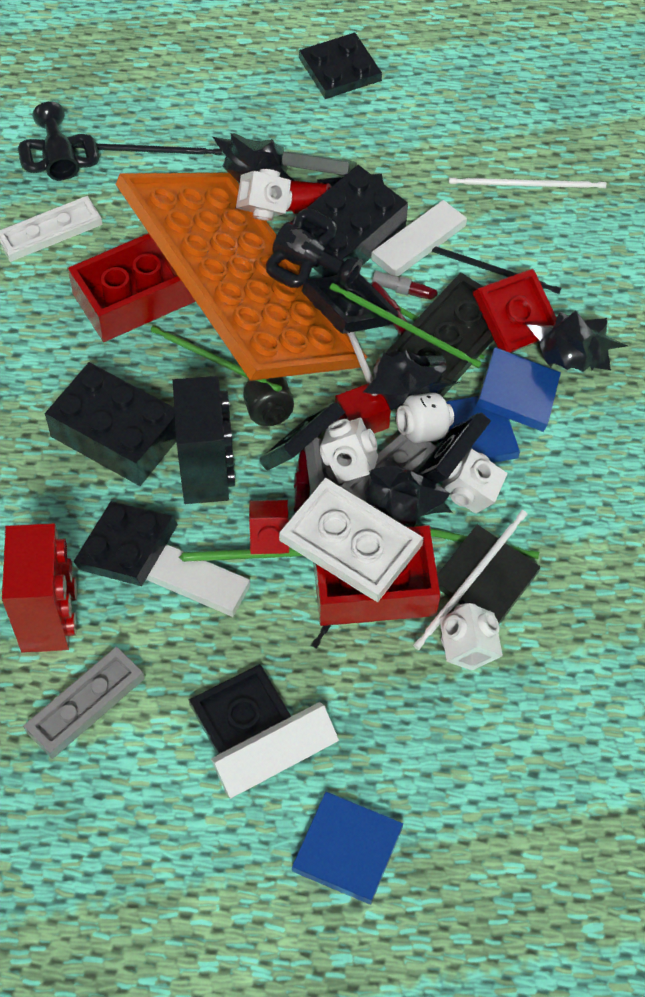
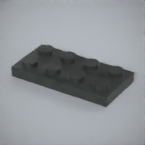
[386,272,494,397]

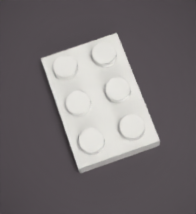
[279,478,423,603]

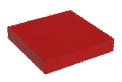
[473,268,557,353]

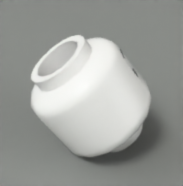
[396,393,454,443]

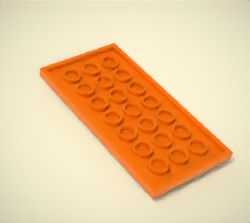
[115,173,368,381]

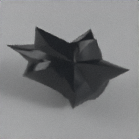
[213,133,295,183]
[526,310,628,372]
[363,349,460,411]
[365,459,453,527]

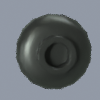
[243,377,294,426]

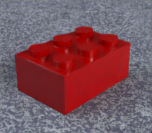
[68,233,196,343]
[2,523,77,653]
[313,525,440,626]

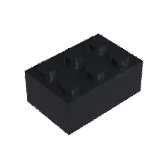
[291,165,408,277]
[45,362,176,486]
[172,376,235,504]

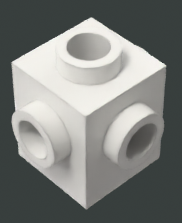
[236,169,292,221]
[320,417,378,484]
[441,449,508,514]
[439,603,503,670]

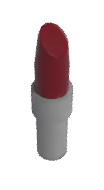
[372,271,438,300]

